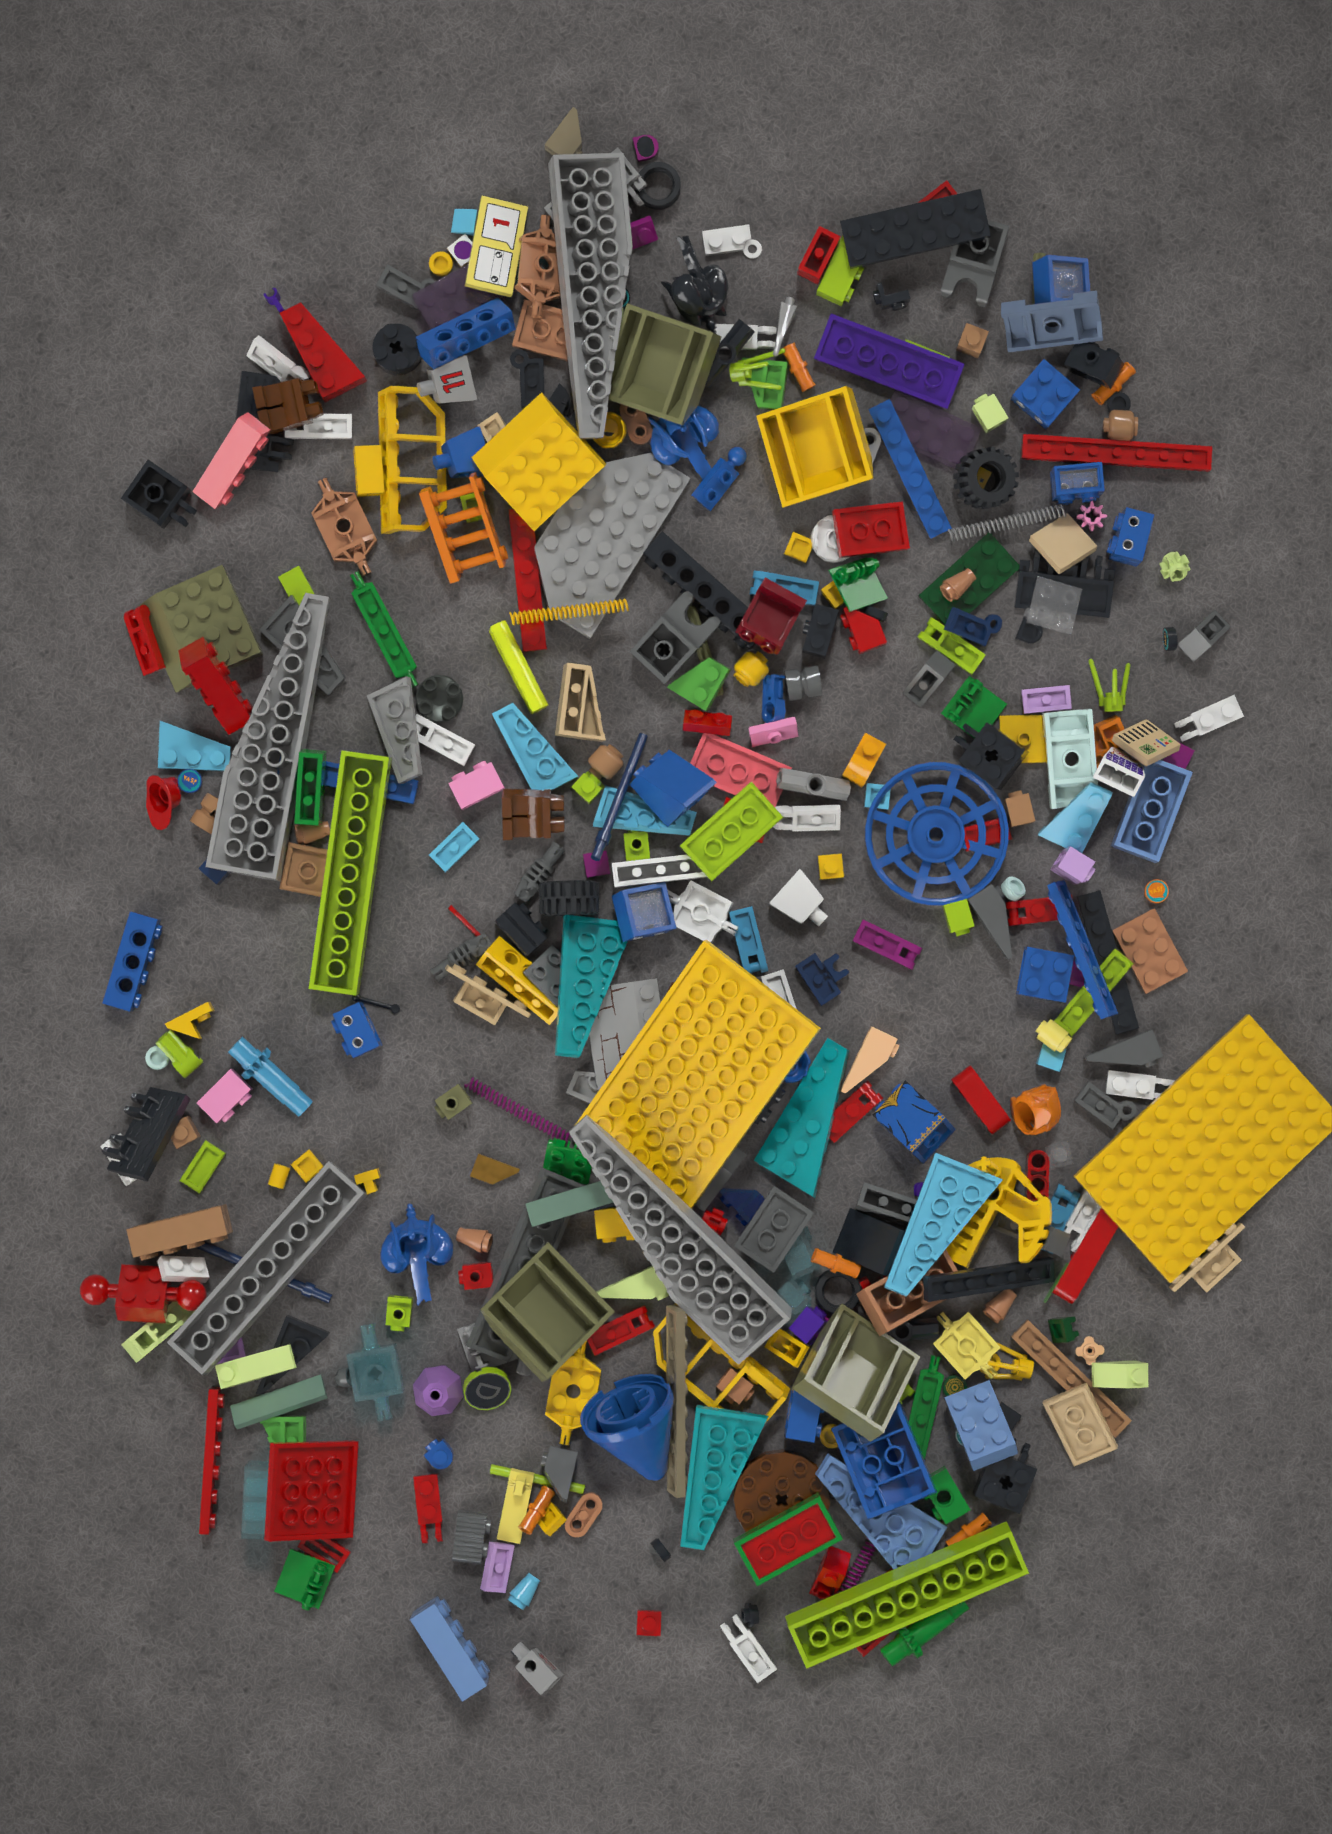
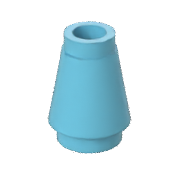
[508,1573,540,1610]

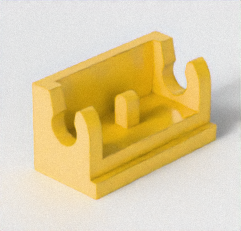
[353,445,384,497]

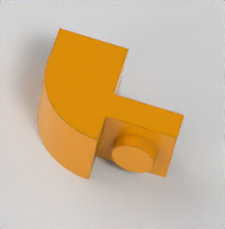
[841,733,886,788]

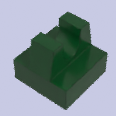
[1048,1316,1079,1343]

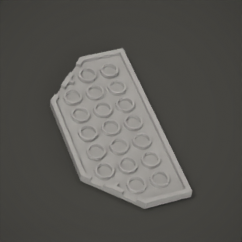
[534,453,690,639]

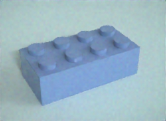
[1111,760,1193,863]
[410,1596,490,1702]

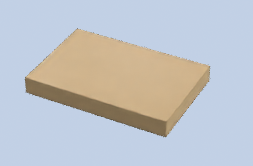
[1043,1383,1118,1466]

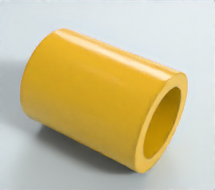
[268,1163,290,1189]

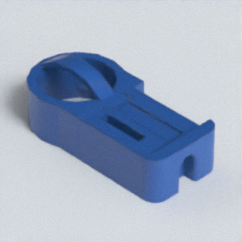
[762,674,786,723]

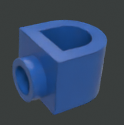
[424,1438,454,1469]

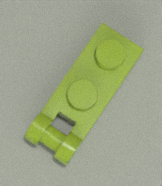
[917,617,986,675]

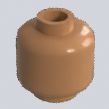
[1103,410,1138,441]
[588,744,624,780]

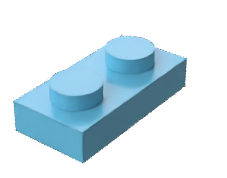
[429,822,480,872]

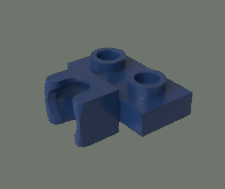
[795,953,850,1006]

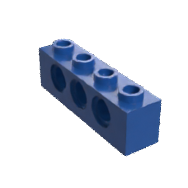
[415,298,516,370]
[102,912,163,1012]

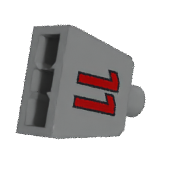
[417,355,477,403]
[511,1642,564,1695]

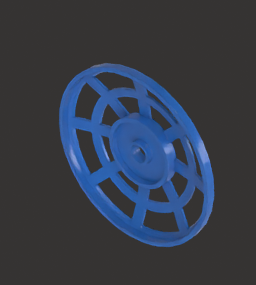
[865,762,1009,905]

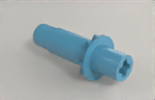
[228,1036,313,1117]

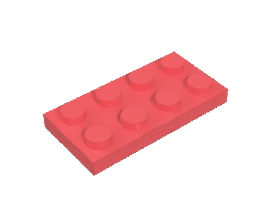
[690,733,792,807]

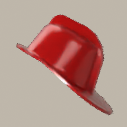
[146,775,181,830]

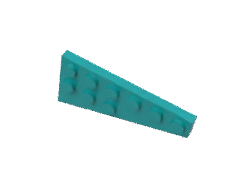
[555,915,627,1058]
[754,1038,849,1198]
[680,1405,768,1550]

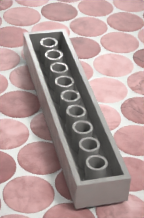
[167,1161,368,1375]

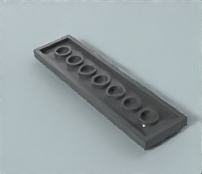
[466,1167,584,1363]

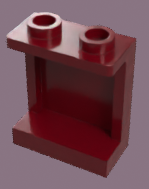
[735,577,807,655]

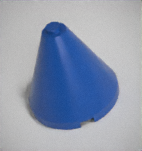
[580,1374,674,1481]

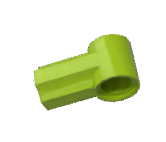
[155,1029,204,1078]

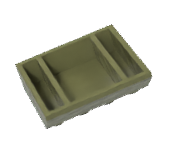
[608,303,722,425]
[138,565,263,693]
[480,1242,615,1382]
[792,1304,920,1442]

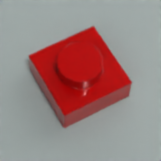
[637,1610,662,1636]

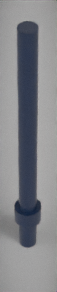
[591,733,648,861]
[197,1241,332,1303]

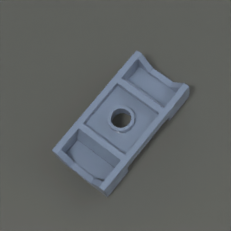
[1001,290,1103,352]

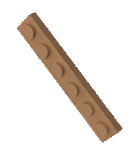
[1011,1319,1132,1438]

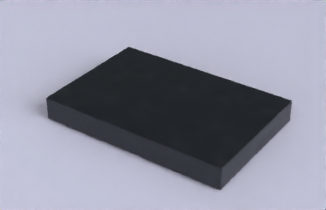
[833,1208,905,1276]

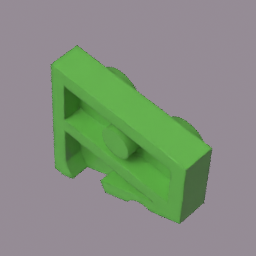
[742,357,789,410]
[667,657,731,711]
[260,1416,306,1443]

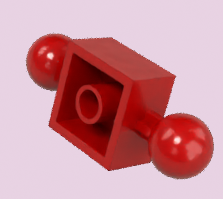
[80,1264,207,1323]

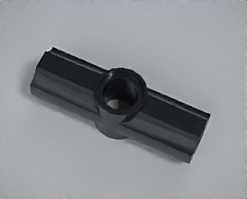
[705,319,755,388]
[871,1317,939,1342]

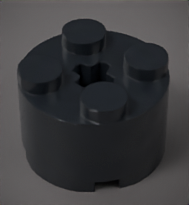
[372,324,421,376]

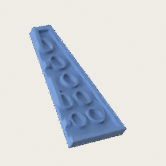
[815,1454,947,1570]

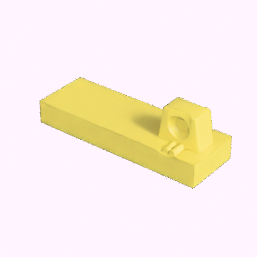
[497,1468,535,1544]

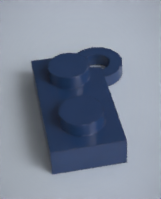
[944,607,1002,646]

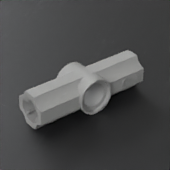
[776,768,851,801]

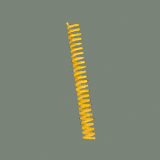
[509,598,629,625]

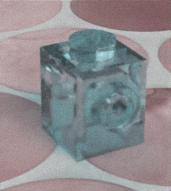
[776,1277,812,1315]

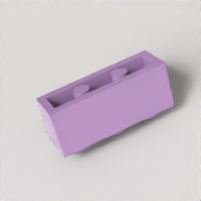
[1050,846,1095,885]

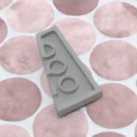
[367,677,423,784]

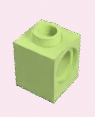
[972,394,1008,433]

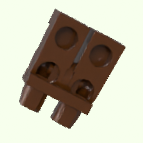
[252,378,324,435]
[502,789,565,840]

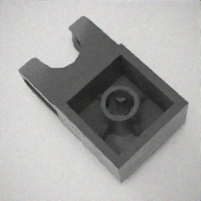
[941,220,1009,308]
[630,591,721,684]

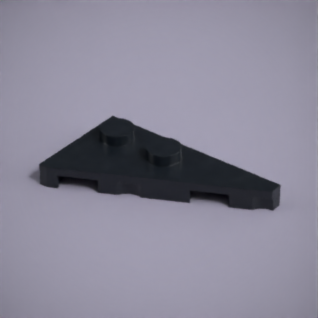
[256,1315,330,1395]

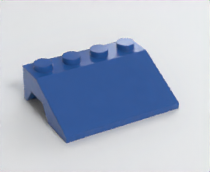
[831,1402,937,1519]

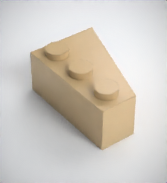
[555,663,606,742]

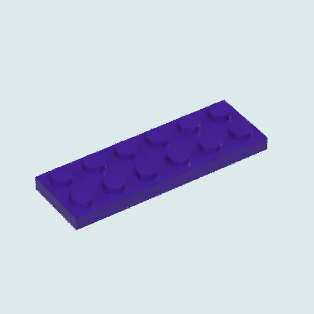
[814,314,964,409]

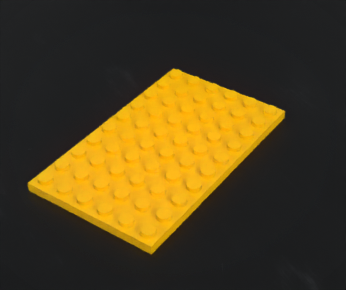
[575,940,821,1209]
[1073,1014,1332,1283]

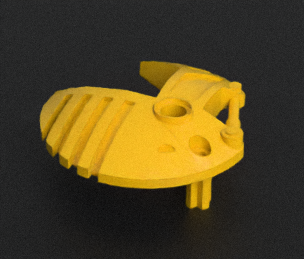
[946,1156,1052,1269]

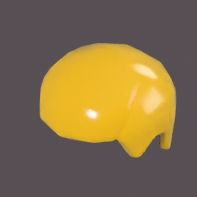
[593,411,627,448]

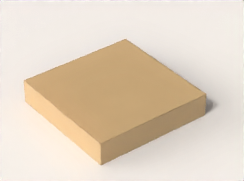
[1029,513,1097,574]

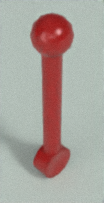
[448,905,480,936]

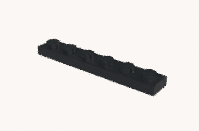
[1077,890,1139,1034]
[923,1257,1055,1302]

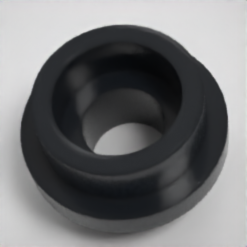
[741,1603,759,1627]

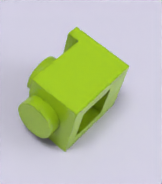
[572,771,605,804]
[624,830,650,861]
[385,1295,413,1331]

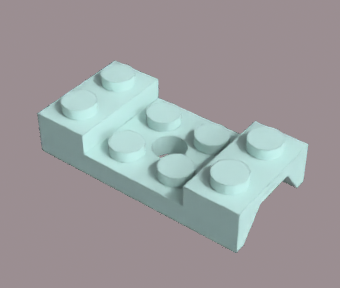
[1042,709,1098,809]

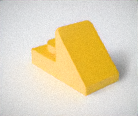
[165,1002,215,1039]

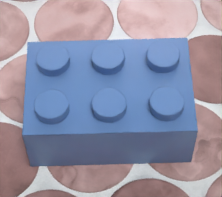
[944,1380,1018,1471]

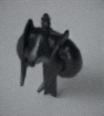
[661,236,729,334]

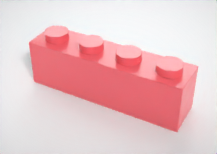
[193,413,270,509]

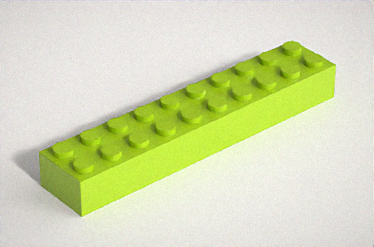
[309,750,392,996]
[785,1521,1029,1669]

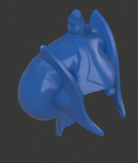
[648,406,719,480]
[380,1204,453,1306]

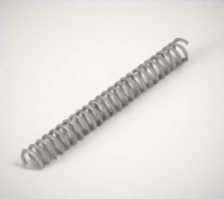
[948,504,1066,542]

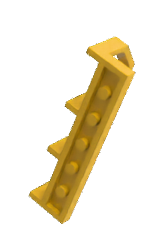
[378,386,447,534]
[653,1303,791,1424]

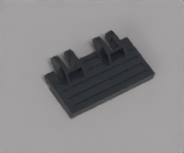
[235,371,294,473]
[1014,549,1115,618]
[102,1087,191,1181]

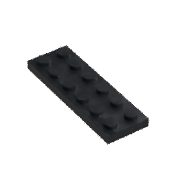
[840,189,991,269]

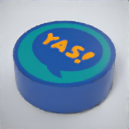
[178,769,202,793]

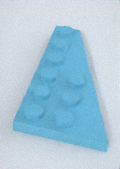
[884,1153,1003,1297]

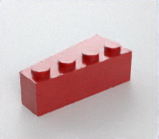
[280,302,367,402]
[178,637,253,735]

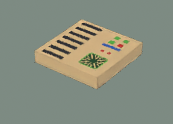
[1112,719,1181,766]

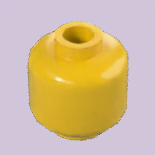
[734,651,769,687]

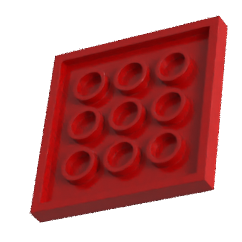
[264,1440,359,1542]

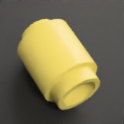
[1036,1019,1073,1053]

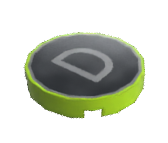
[463,1367,511,1410]

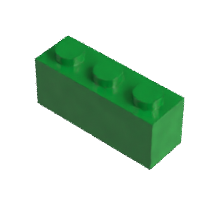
[294,749,327,826]

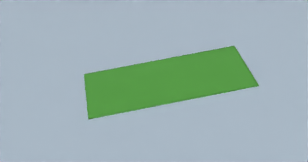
[1043,1263,1069,1303]

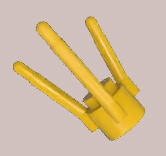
[985,1342,1034,1381]

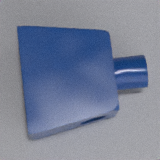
[433,426,485,478]

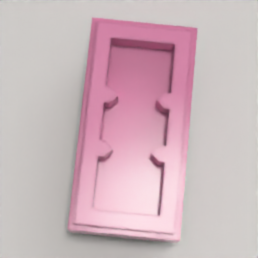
[748,717,799,747]

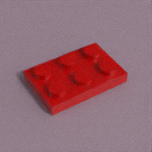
[832,501,910,558]

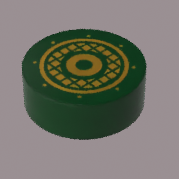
[942,1375,967,1396]

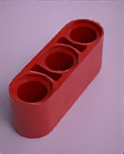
[951,1065,1011,1135]
[1025,1149,1050,1202]

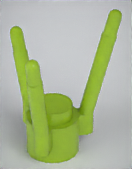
[729,348,785,390]
[1089,659,1130,712]

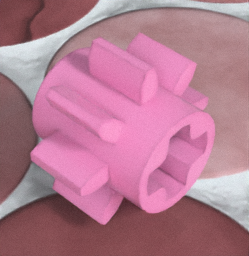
[1076,501,1107,532]

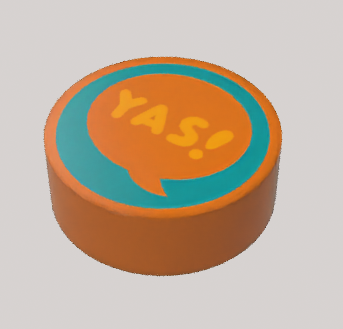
[1144,879,1169,903]

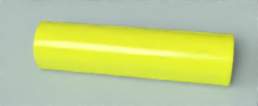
[489,620,549,714]

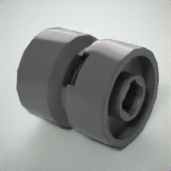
[784,665,822,701]

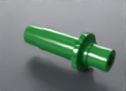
[880,1601,969,1667]

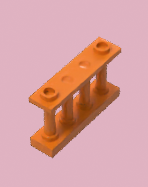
[419,472,508,584]

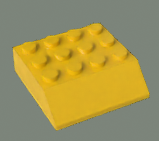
[756,386,874,508]
[471,392,606,531]

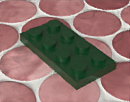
[918,532,1019,625]

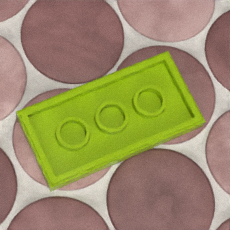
[680,782,783,882]

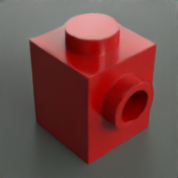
[458,1261,494,1290]

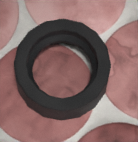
[636,162,681,210]
[815,1270,861,1314]

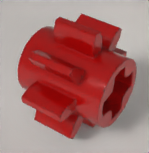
[702,1207,728,1236]

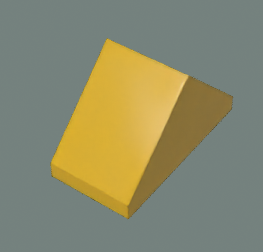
[764,1328,809,1368]

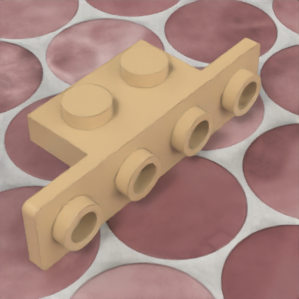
[445,964,531,1025]
[1169,1222,1245,1293]

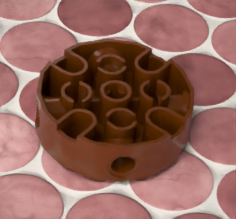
[733,1449,830,1532]

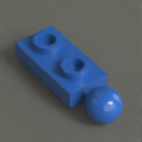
[691,447,747,511]

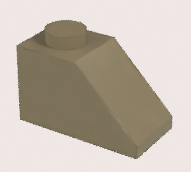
[545,107,583,155]

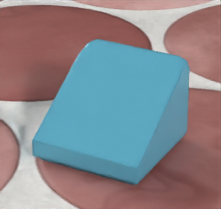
[451,209,478,236]
[1036,1043,1067,1072]

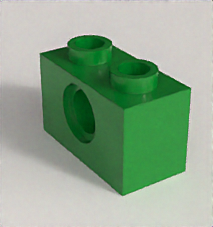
[925,1466,970,1524]

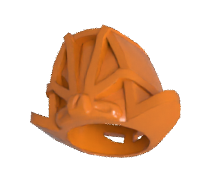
[1010,1084,1061,1135]

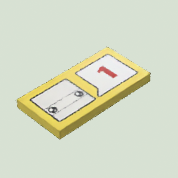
[465,196,528,297]

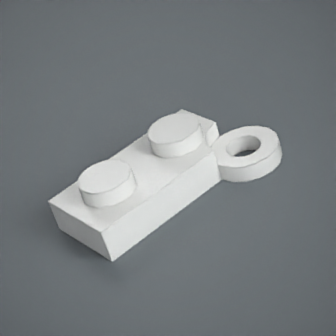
[702,225,762,259]

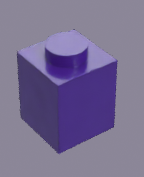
[789,1306,828,1345]

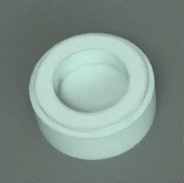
[1001,877,1026,901]
[145,1046,170,1070]

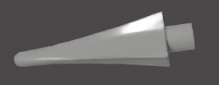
[773,297,797,356]

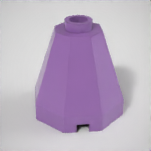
[413,1365,463,1416]

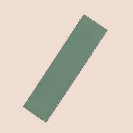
[525,1181,613,1227]
[230,1374,328,1430]

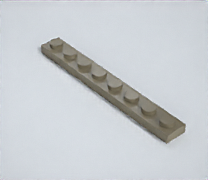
[666,1305,688,1498]

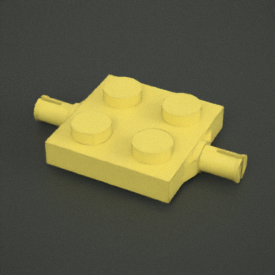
[933,1312,1001,1380]

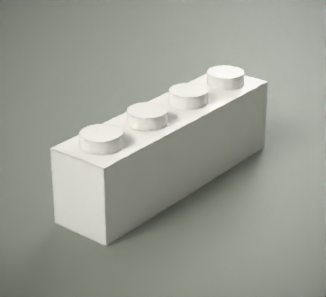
[612,855,707,888]

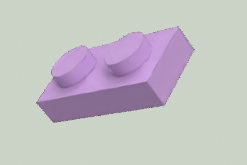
[1021,685,1072,714]
[480,1542,514,1593]

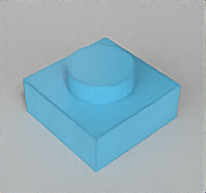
[864,783,891,810]

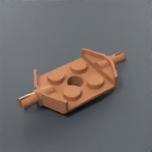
[514,215,561,318]
[312,478,377,577]

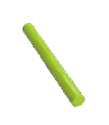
[490,1464,585,1494]

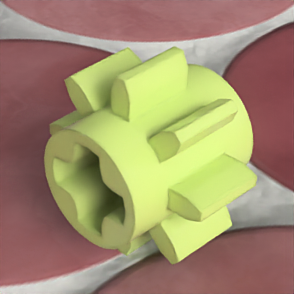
[1159,552,1190,582]

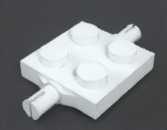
[667,880,739,943]

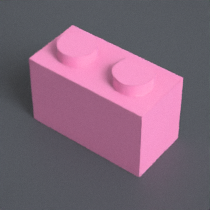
[448,761,505,810]
[197,1069,253,1123]

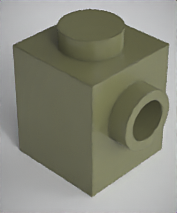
[434,1083,473,1120]

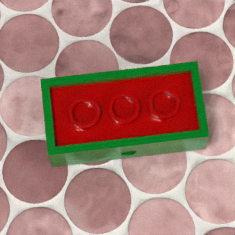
[733,1493,843,1586]

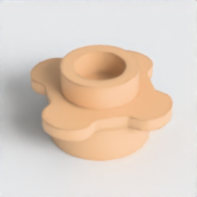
[1075,1336,1104,1365]

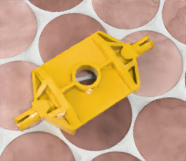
[545,1341,601,1445]

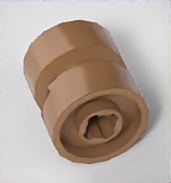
[189,792,218,835]

